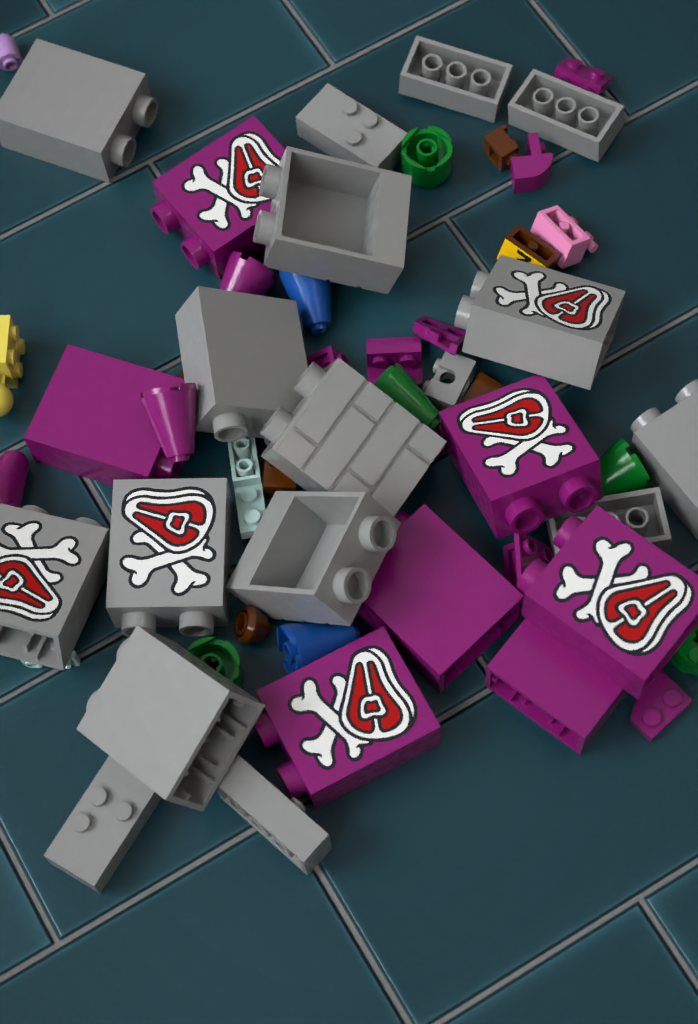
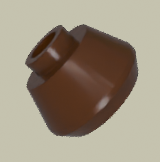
[234,605,271,644]

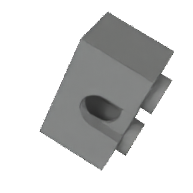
[422,351,476,411]

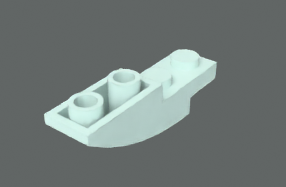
[227,436,266,539]

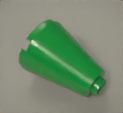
[374,362,441,432]
[599,438,652,496]

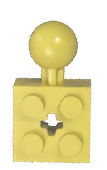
[0,315,25,417]

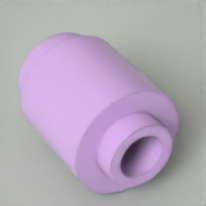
[0,33,22,71]

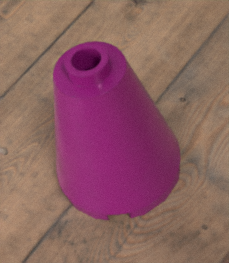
[219,251,278,296]
[140,383,197,463]
[0,450,29,508]

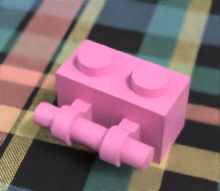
[530,205,598,269]

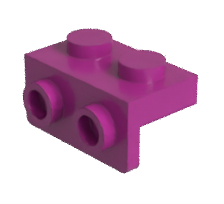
[553,58,612,96]

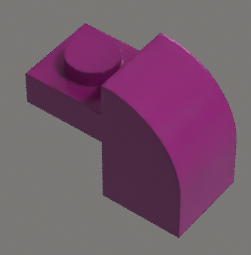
[510,132,553,194]

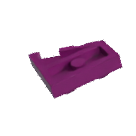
[412,315,466,355]
[629,671,693,742]

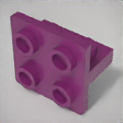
[366,336,422,387]
[503,533,553,595]

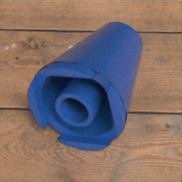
[279,270,331,334]
[277,623,361,674]

